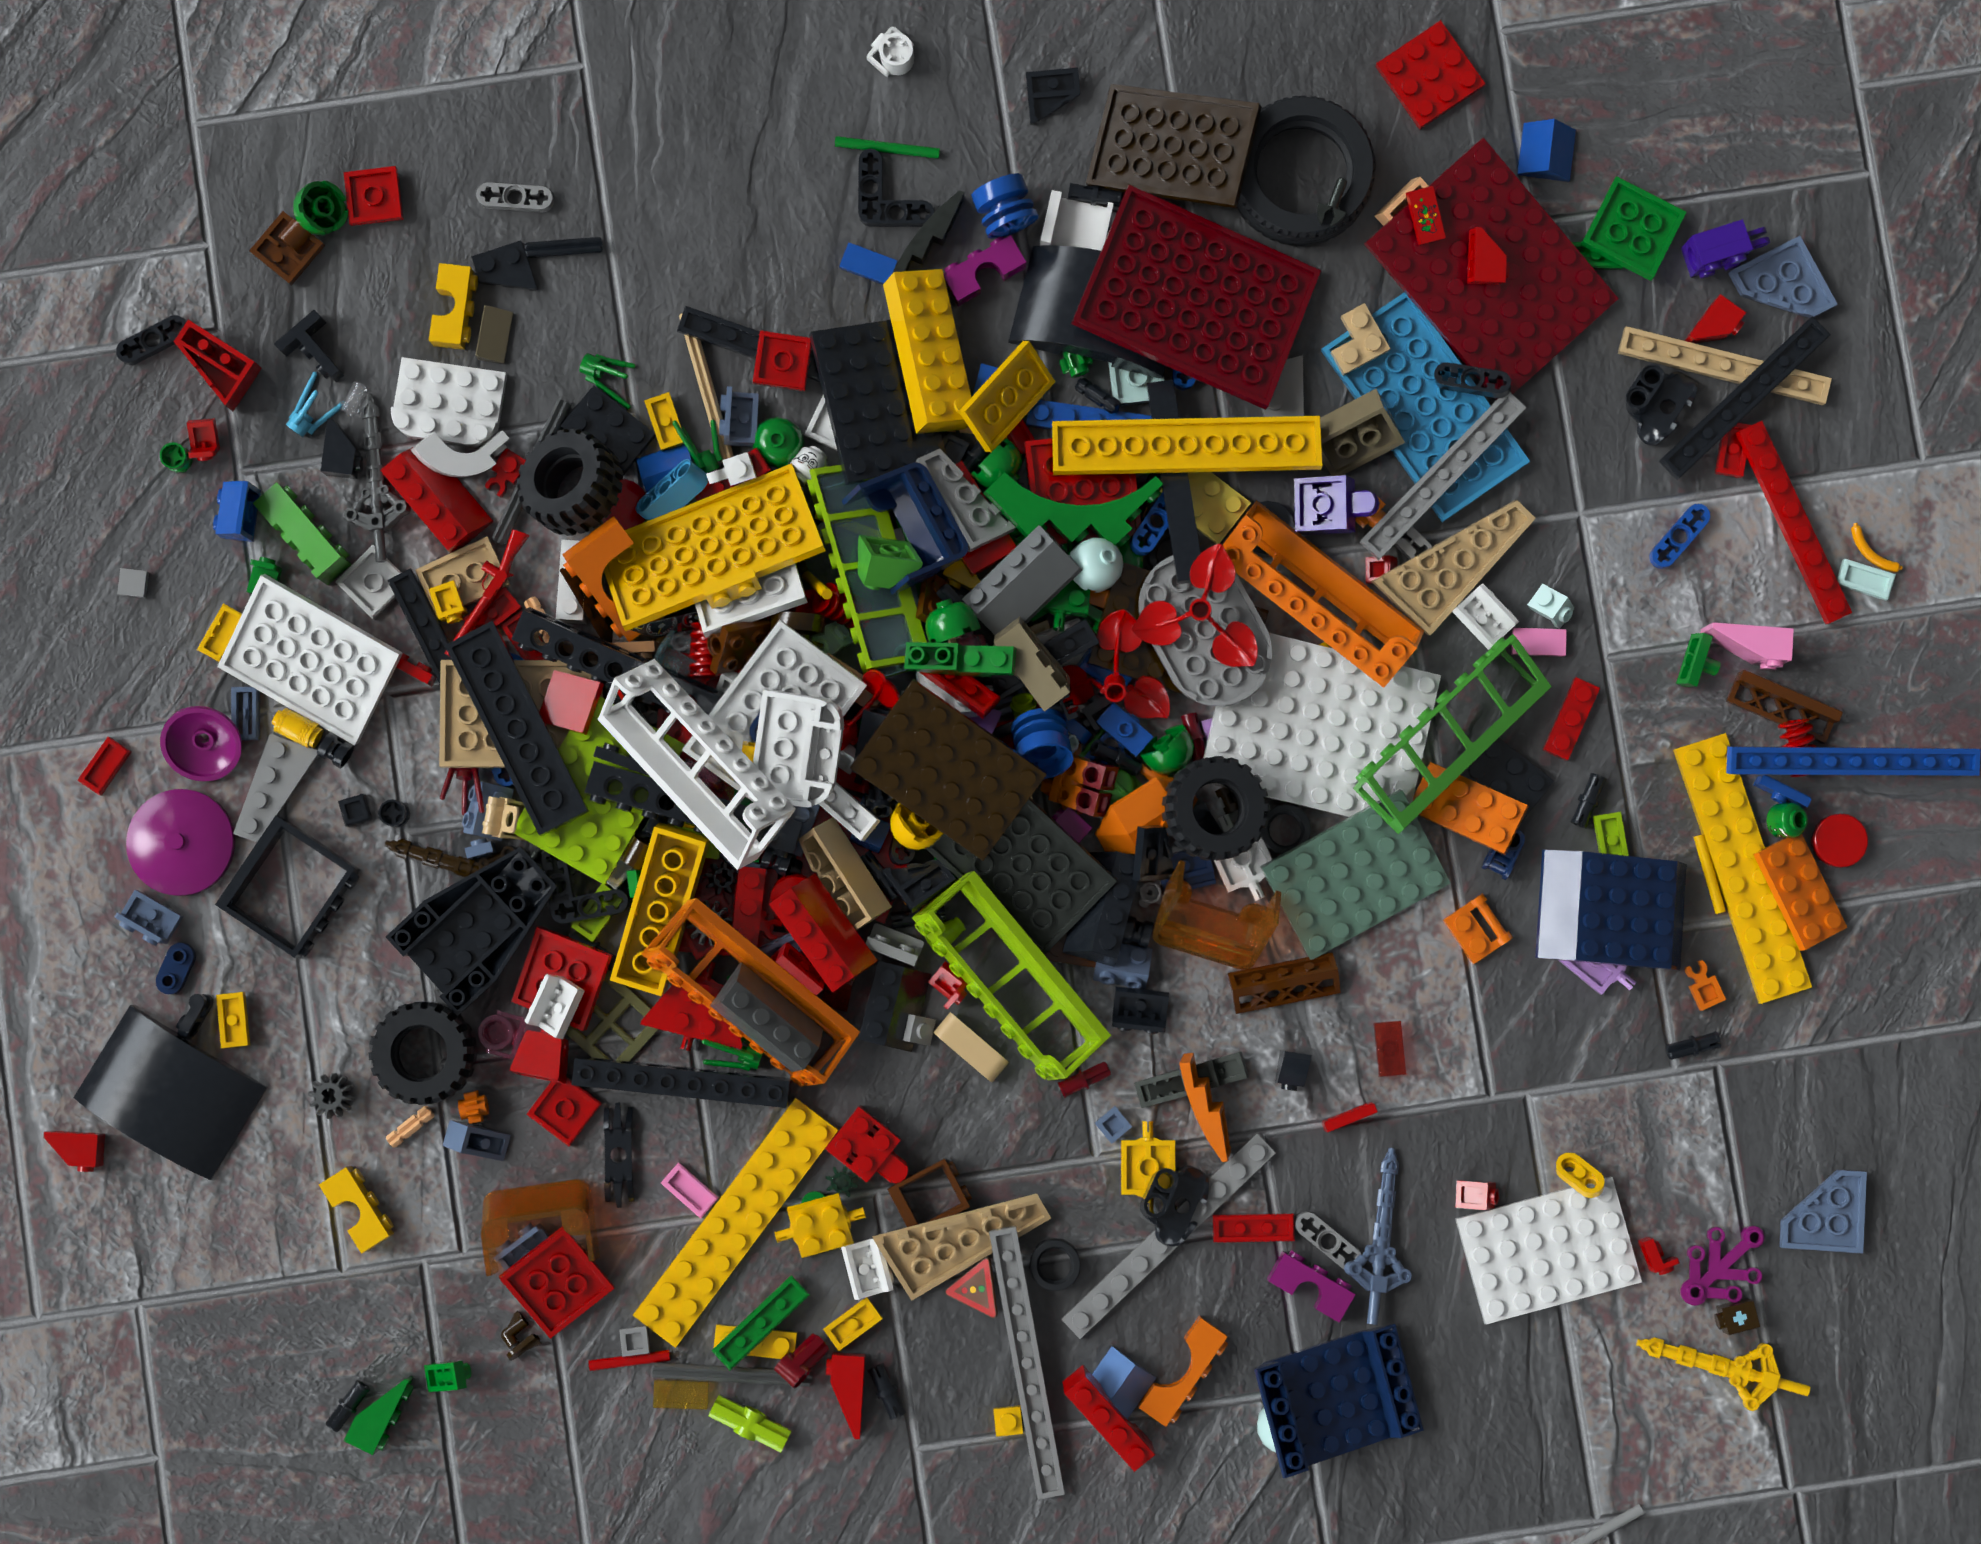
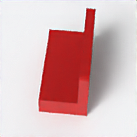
[770,942,825,995]

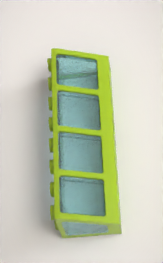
[807,465,927,678]

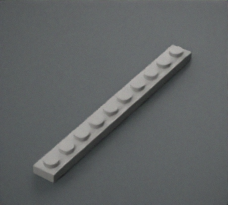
[1061,1133,1275,1339]
[989,1226,1065,1500]

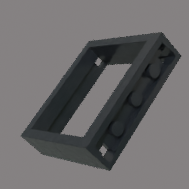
[215,815,361,959]

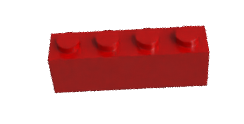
[380,447,494,553]
[769,873,878,993]

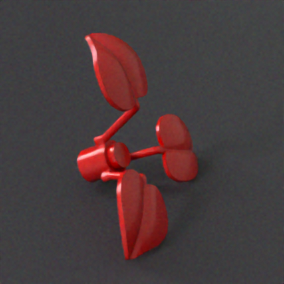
[1132,544,1258,667]
[1062,609,1170,718]
[840,669,900,751]

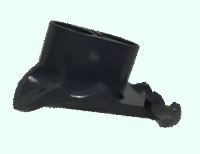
[1626,364,1698,445]
[1140,1165,1209,1247]

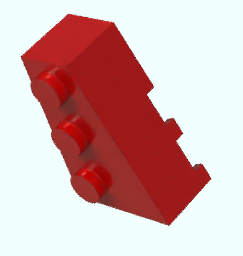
[174,319,262,412]

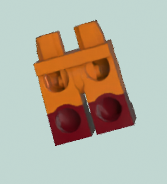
[1040,754,1119,817]

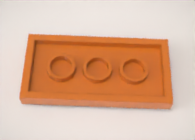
[1412,762,1528,855]
[1753,834,1848,951]

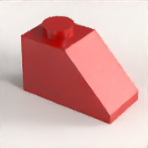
[1467,227,1510,285]
[1684,294,1746,344]
[43,1131,105,1172]

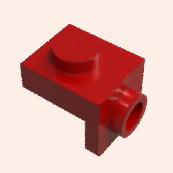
[187,418,220,461]
[928,961,968,1010]

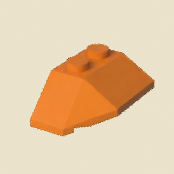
[1095,777,1198,854]

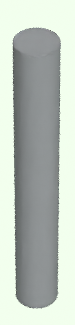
[1568,1504,1644,1544]

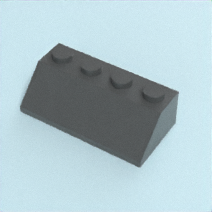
[962,525,1082,635]
[710,963,823,1072]

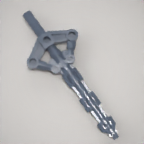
[1344,1148,1412,1325]

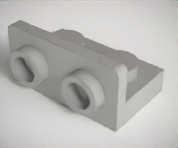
[866,923,924,967]

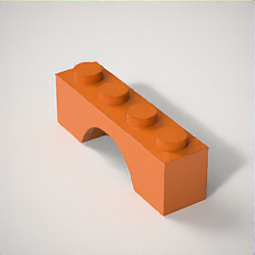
[1138,1316,1228,1427]

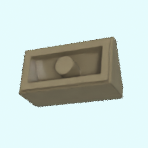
[476,305,513,364]

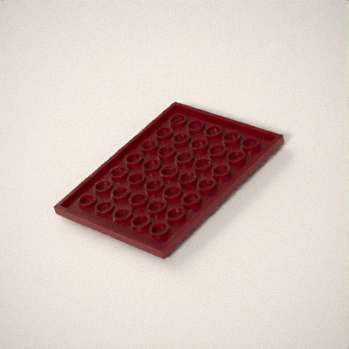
[1364,137,1619,400]
[1071,185,1321,410]

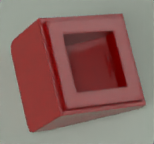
[1365,555,1398,584]

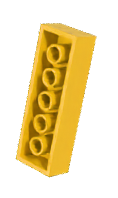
[883,269,971,434]
[610,822,710,996]

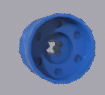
[971,173,1039,239]
[1011,708,1074,779]

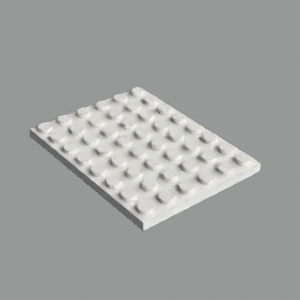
[1203,633,1441,817]

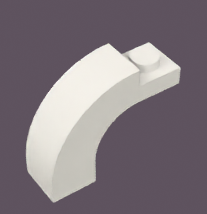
[411,430,510,477]

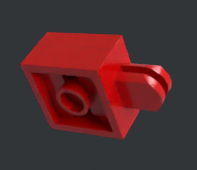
[825,1106,909,1183]

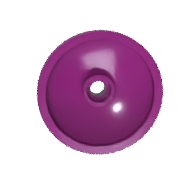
[160,706,242,781]

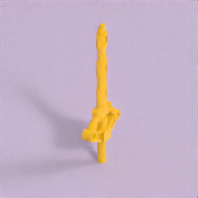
[1636,1337,1810,1411]

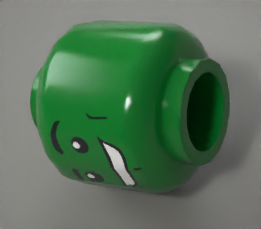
[1766,803,1808,838]

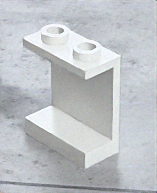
[1040,190,1117,251]

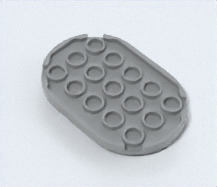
[1138,555,1272,707]

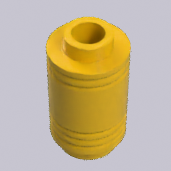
[272,708,324,748]

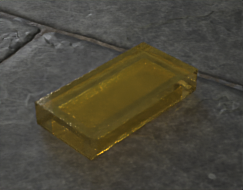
[653,1379,709,1410]

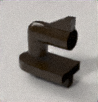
[501,1311,542,1361]

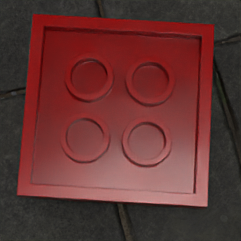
[1375,20,1486,130]
[511,926,612,1031]
[499,1225,615,1339]

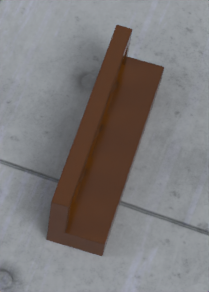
[1726,670,1843,744]
[1228,952,1341,1014]

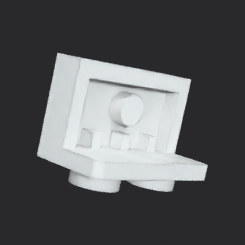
[1452,584,1519,650]
[525,974,585,1039]
[841,1238,894,1300]

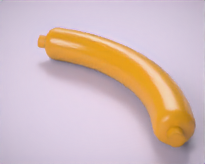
[1851,523,1902,573]

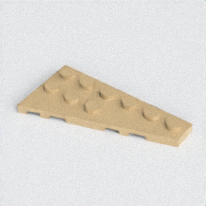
[1371,500,1536,636]
[872,1194,1051,1301]

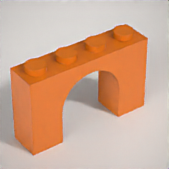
[562,516,664,642]

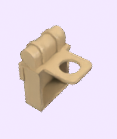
[482,796,526,841]

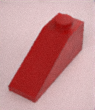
[826,1352,866,1439]

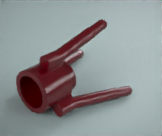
[440,768,485,816]

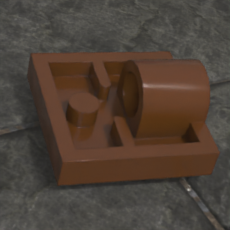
[249,211,325,286]
[707,617,771,675]

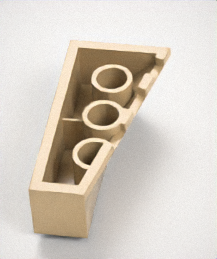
[799,817,892,931]

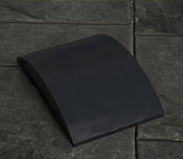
[1008,245,1166,379]
[73,1005,268,1180]

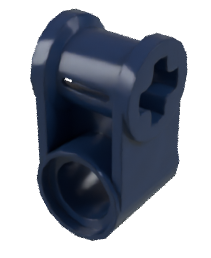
[1481,829,1525,880]

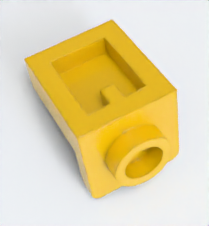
[428,580,468,624]

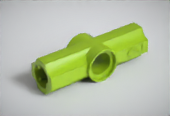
[708,1394,792,1453]

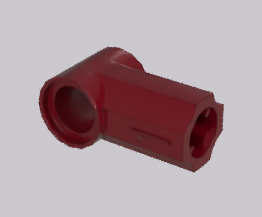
[774,1333,829,1389]

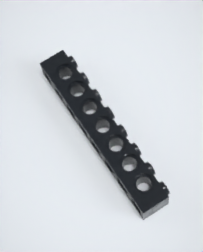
[511,607,724,715]
[585,761,803,858]
[572,1056,792,1108]

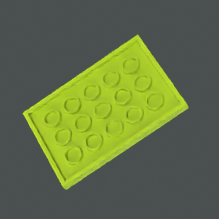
[514,697,685,885]

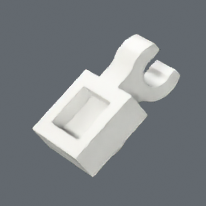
[706,452,757,486]

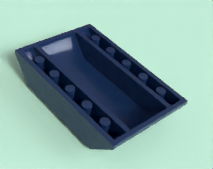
[1535,850,1687,971]

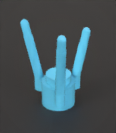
[286,372,346,437]

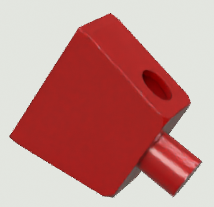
[510,1028,569,1084]

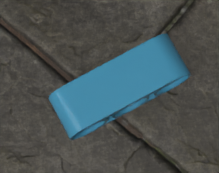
[636,459,708,521]

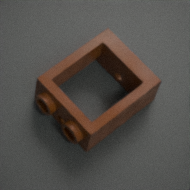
[887,1158,972,1227]

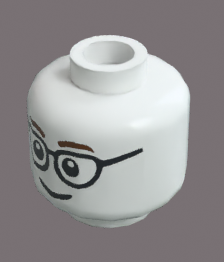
[790,446,828,486]

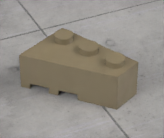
[994,616,1070,712]

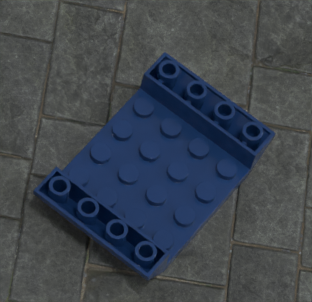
[1254,1324,1424,1478]

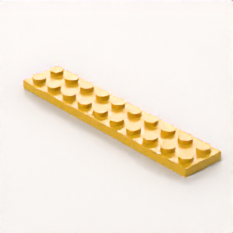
[1052,416,1322,475]
[1673,733,1812,1004]
[633,1098,838,1348]

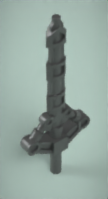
[344,394,411,563]

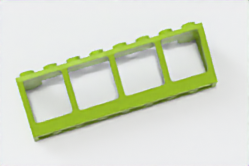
[912,871,1111,1081]

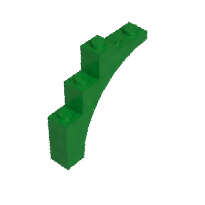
[983,472,1163,548]

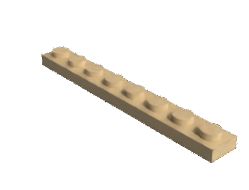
[1618,326,1832,405]

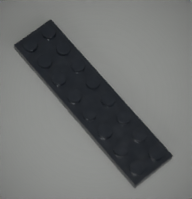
[444,621,589,836]

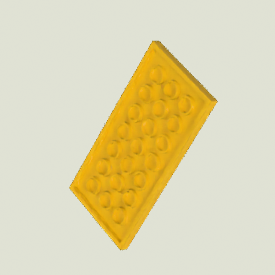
[604,463,826,631]

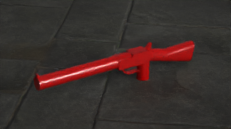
[445,530,530,657]

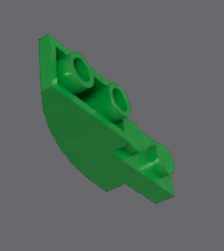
[904,642,1016,677]

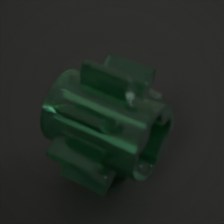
[825,1166,858,1197]

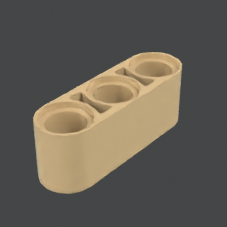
[933,1012,1010,1083]

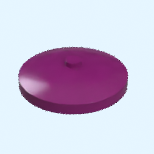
[126,789,235,896]

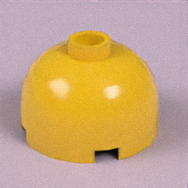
[890,803,944,850]

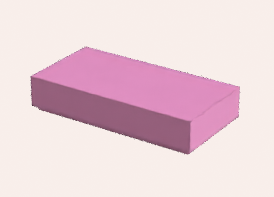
[1511,628,1566,657]
[661,1162,719,1219]

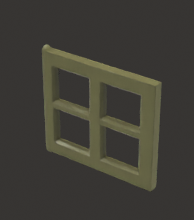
[566,970,659,1061]

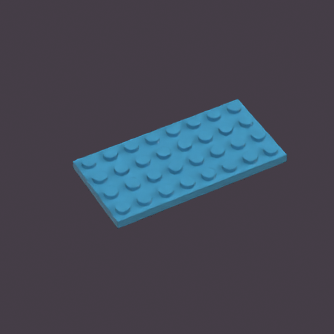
[1321,292,1530,522]

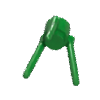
[579,353,636,409]
[672,420,723,473]
[702,1037,762,1071]

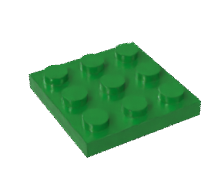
[1581,176,1686,281]

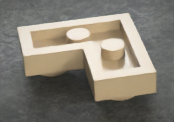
[1330,303,1391,376]

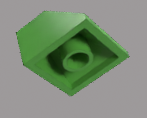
[858,535,923,590]

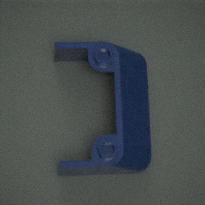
[842,462,968,595]

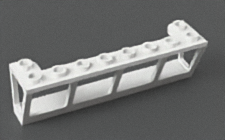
[598,659,796,870]

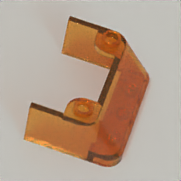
[1153,860,1281,970]
[481,1179,600,1276]

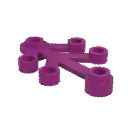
[1680,1226,1765,1306]

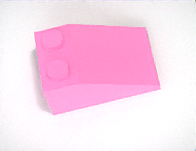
[1700,623,1794,670]

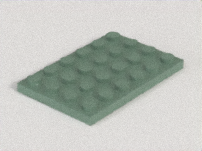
[1260,789,1451,960]

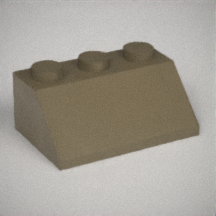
[1320,389,1405,476]

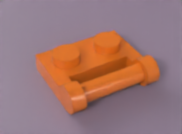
[1443,893,1513,964]

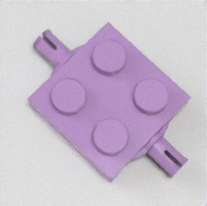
[1558,960,1636,995]

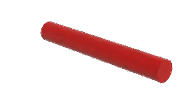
[589,1350,671,1371]

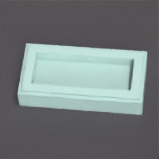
[1837,559,1896,601]

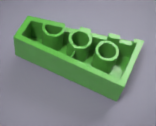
[253,482,352,585]

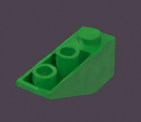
[344,1376,414,1455]

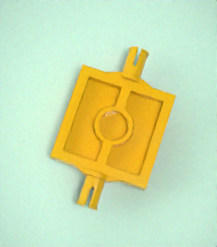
[1121,1121,1175,1213]
[774,1193,866,1258]

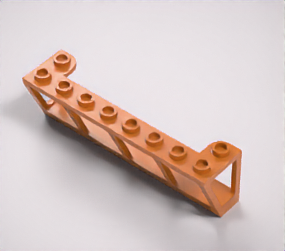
[1223,500,1424,688]
[641,898,860,1087]

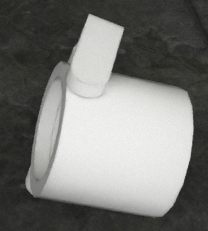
[867,27,914,77]

